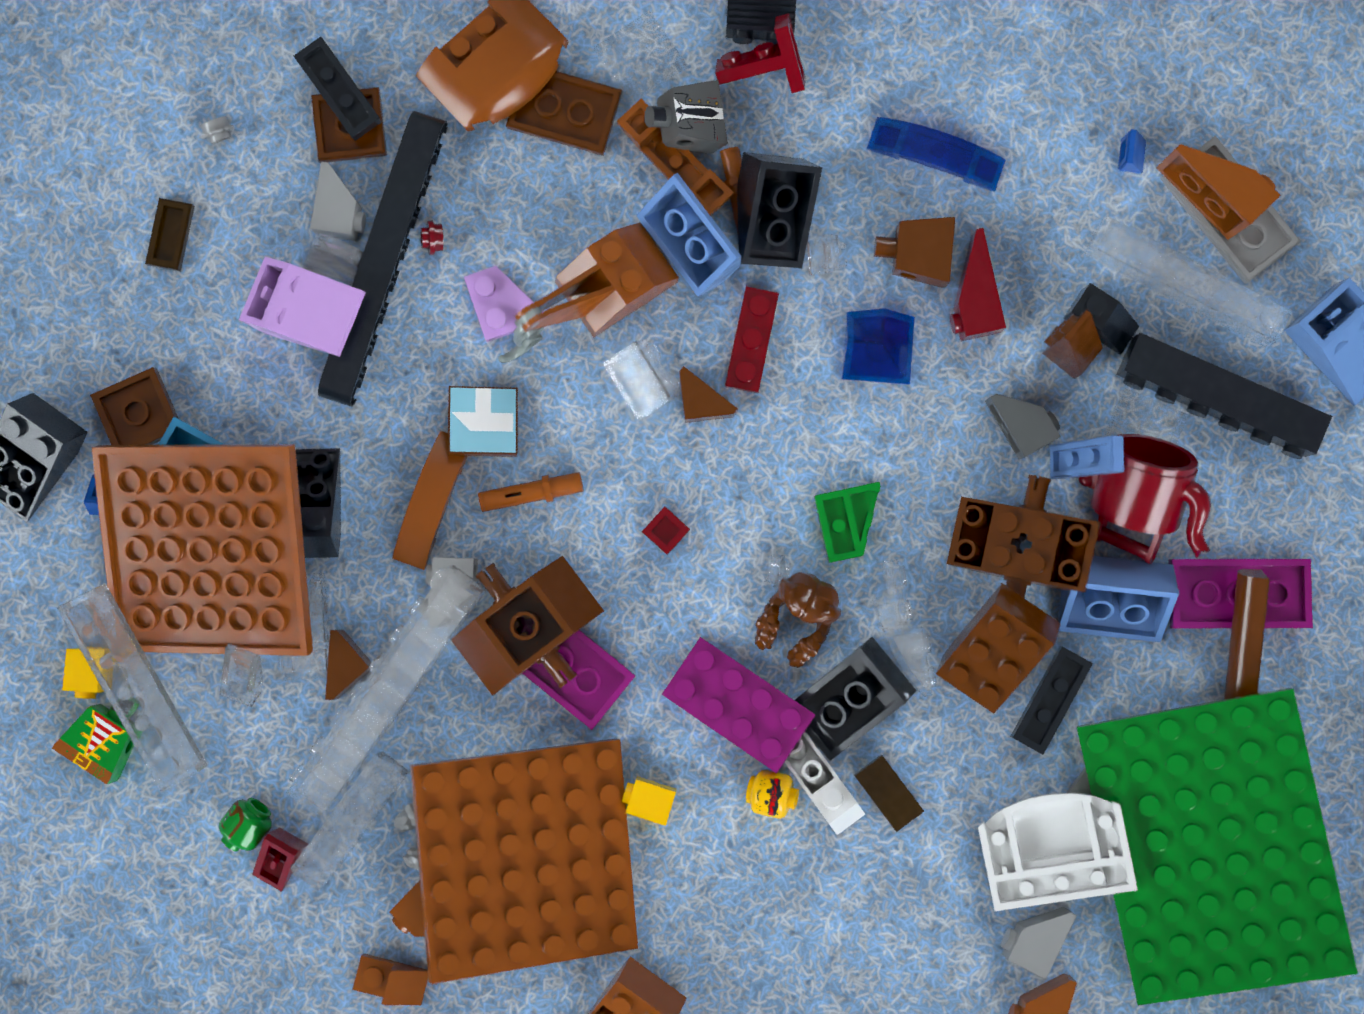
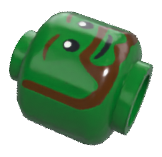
[218,798,272,851]

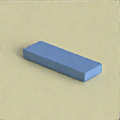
[1050,436,1124,479]

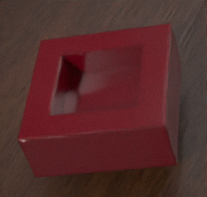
[642,506,690,555]

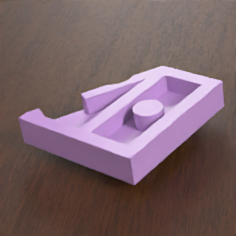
[464,266,543,342]

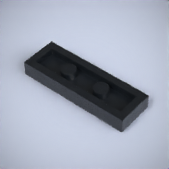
[294,37,382,141]
[1010,646,1093,755]

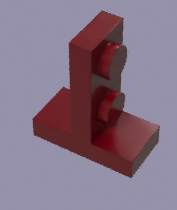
[715,13,806,93]

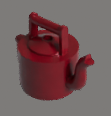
[1078,434,1211,564]

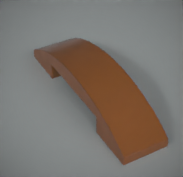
[617,98,734,216]
[392,430,468,570]

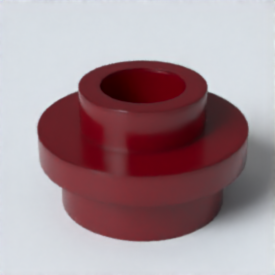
[420,220,444,255]

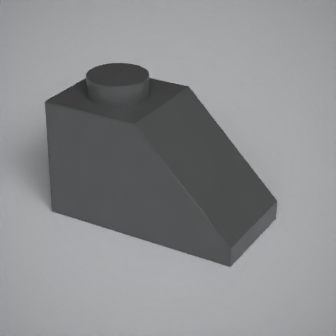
[985,394,1061,460]

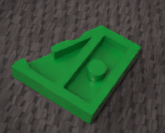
[814,482,881,563]

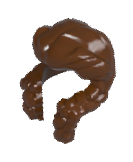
[755,572,841,668]

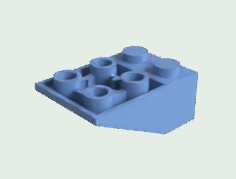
[1284,277,1364,406]

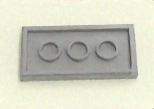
[1160,136,1301,284]

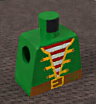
[52,695,141,784]

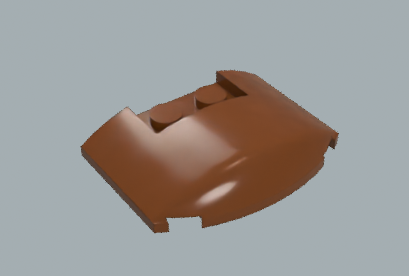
[415,0,568,132]

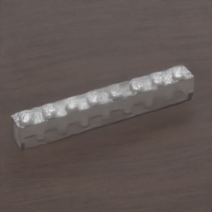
[286,565,487,818]

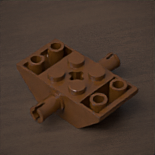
[947,475,1100,598]
[451,556,604,696]

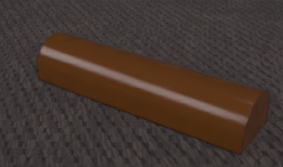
[1224,569,1270,699]

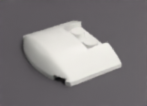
[978,793,1137,911]

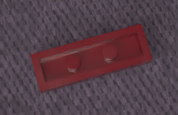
[725,286,779,394]

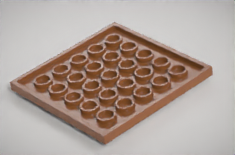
[91,444,313,656]
[410,738,638,984]

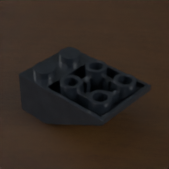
[0,393,88,522]
[295,448,341,558]

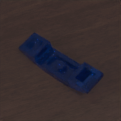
[867,117,1005,192]

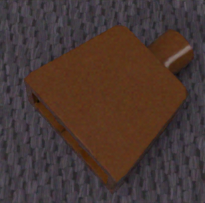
[874,217,955,288]

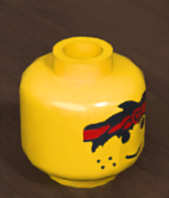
[746,770,799,819]

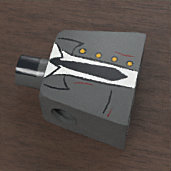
[644,80,728,154]

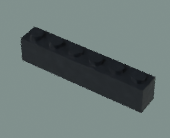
[1116,333,1333,459]

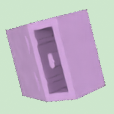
[239,257,366,357]

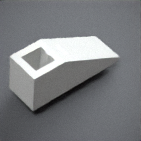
[785,732,865,835]

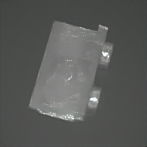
[603,339,682,422]

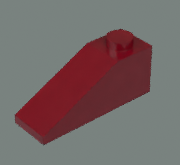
[950,228,1006,342]

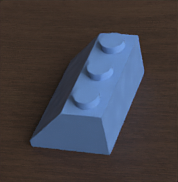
[636,173,741,297]
[1058,556,1179,642]

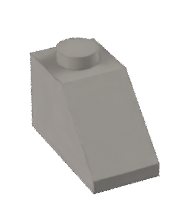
[310,161,366,241]
[1001,907,1077,980]

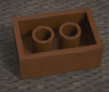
[936,583,1061,714]

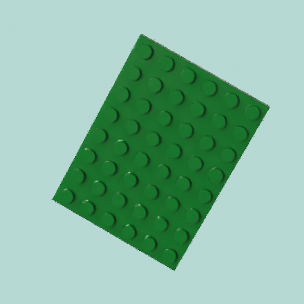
[1077,687,1358,1005]

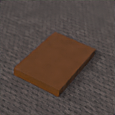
[506,71,622,156]

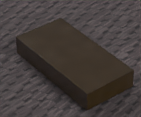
[145,198,195,272]
[854,755,924,832]

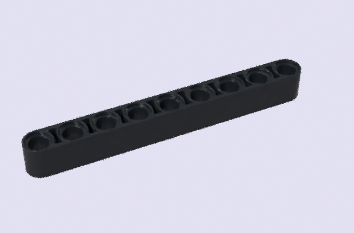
[318,111,448,407]

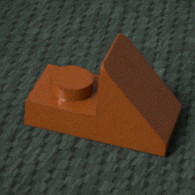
[352,953,428,1005]

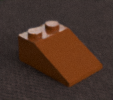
[1156,144,1281,240]

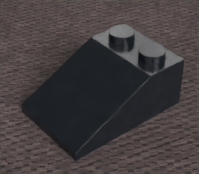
[737,152,822,268]
[795,637,917,761]

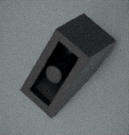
[1063,283,1139,355]

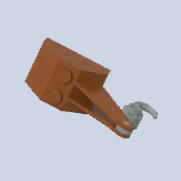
[498,223,679,363]

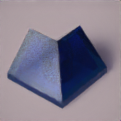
[842,308,915,385]

